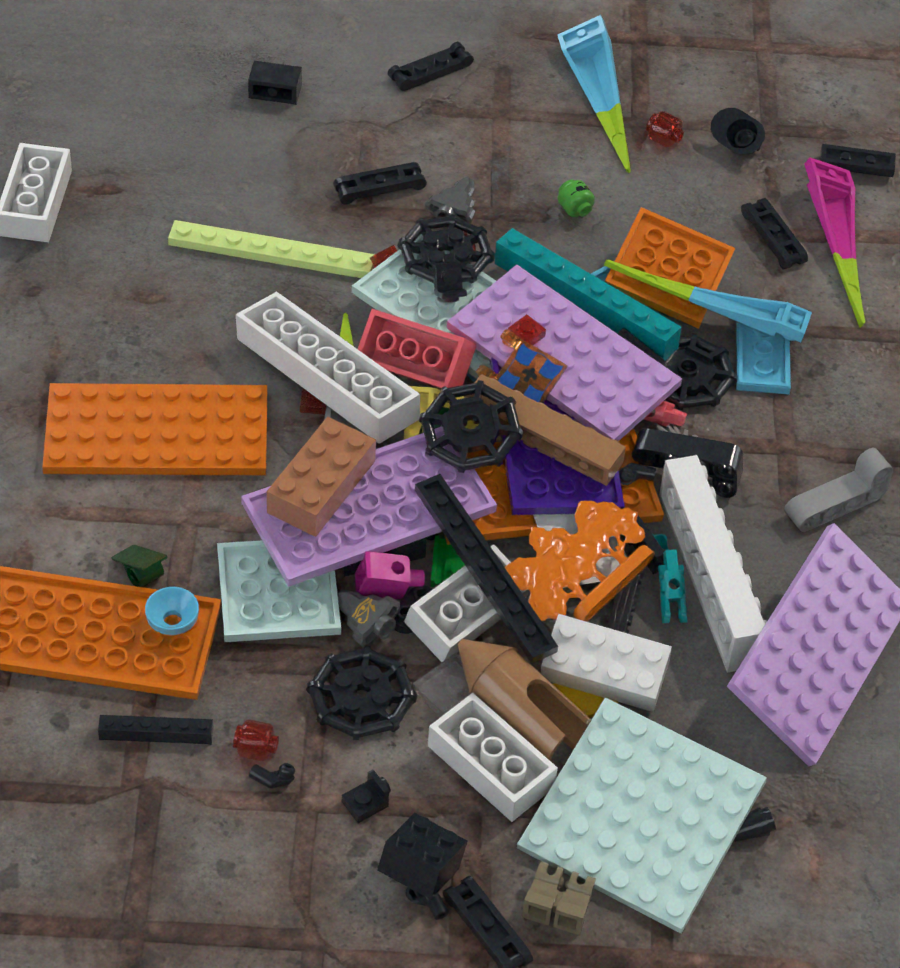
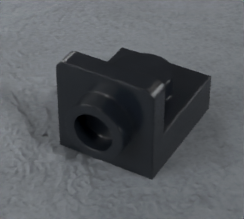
[433,261,467,302]
[341,770,391,823]

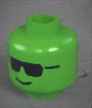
[557,180,595,217]

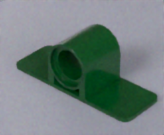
[111,545,168,587]

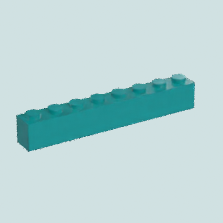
[495,228,681,361]

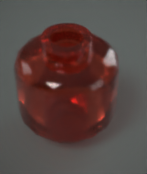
[646,111,685,147]
[233,719,279,761]

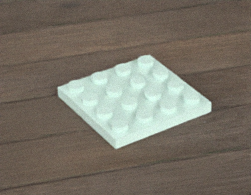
[217,540,341,642]

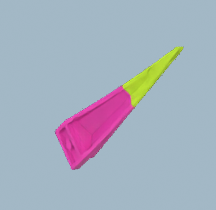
[804,157,865,328]

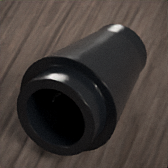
[733,807,776,842]

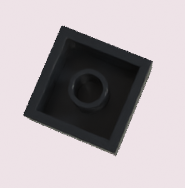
[377,812,468,899]

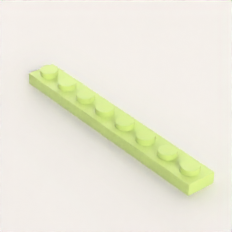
[168,220,375,278]

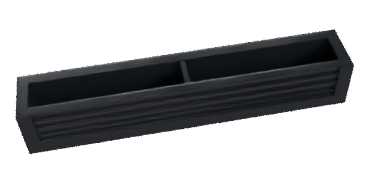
[607,572,644,634]
[98,715,213,745]

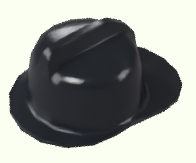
[710,108,765,155]

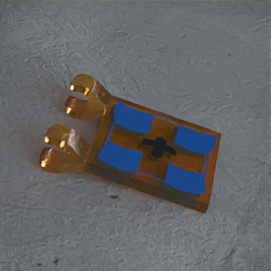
[476,329,568,403]

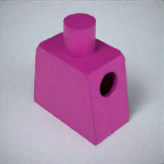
[355,551,425,599]

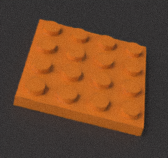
[605,207,735,329]

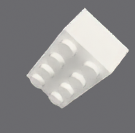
[0,143,72,242]
[404,545,530,663]
[541,614,672,712]
[428,693,558,822]

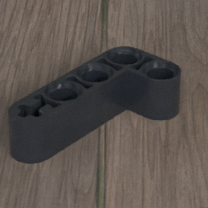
[632,428,743,498]

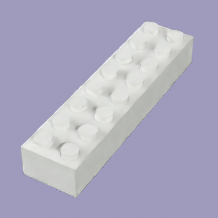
[236,292,420,444]
[659,455,767,673]

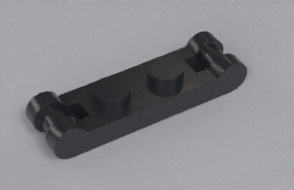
[387,41,474,91]
[333,162,427,205]
[741,198,808,269]
[442,876,533,968]

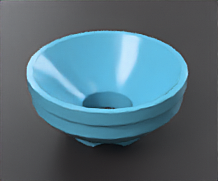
[145,587,199,635]

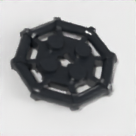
[397,214,495,284]
[664,333,738,410]
[419,380,524,473]
[306,646,418,740]

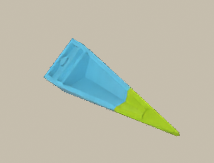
[557,15,631,173]
[604,260,812,343]

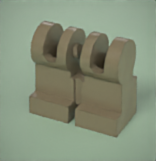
[522,861,596,935]

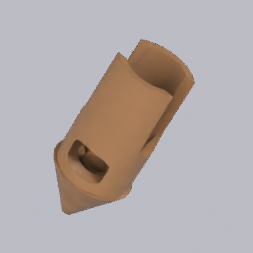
[458,639,592,763]

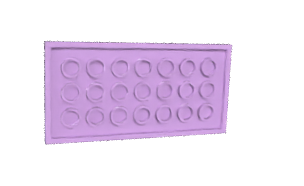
[447,265,682,441]
[241,427,497,587]
[727,523,900,767]

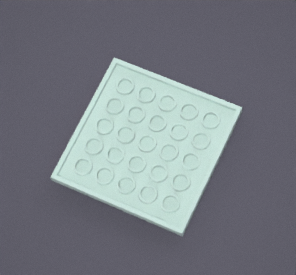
[517,697,767,934]

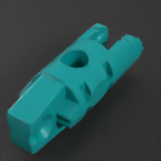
[658,549,688,623]

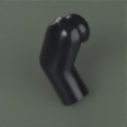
[618,463,656,485]
[249,763,295,789]
[405,887,449,920]

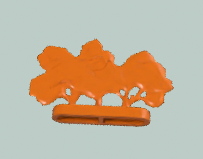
[505,501,655,622]

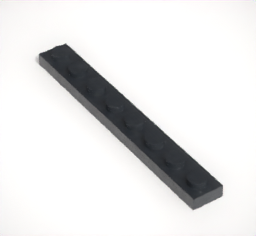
[415,474,558,664]

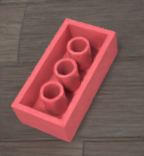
[358,309,476,389]

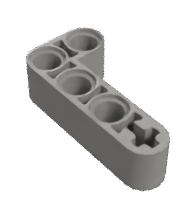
[784,448,893,532]

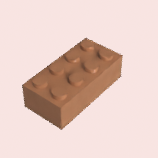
[267,416,376,537]

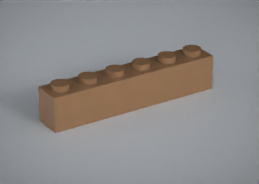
[464,374,626,486]

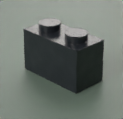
[248,61,302,105]

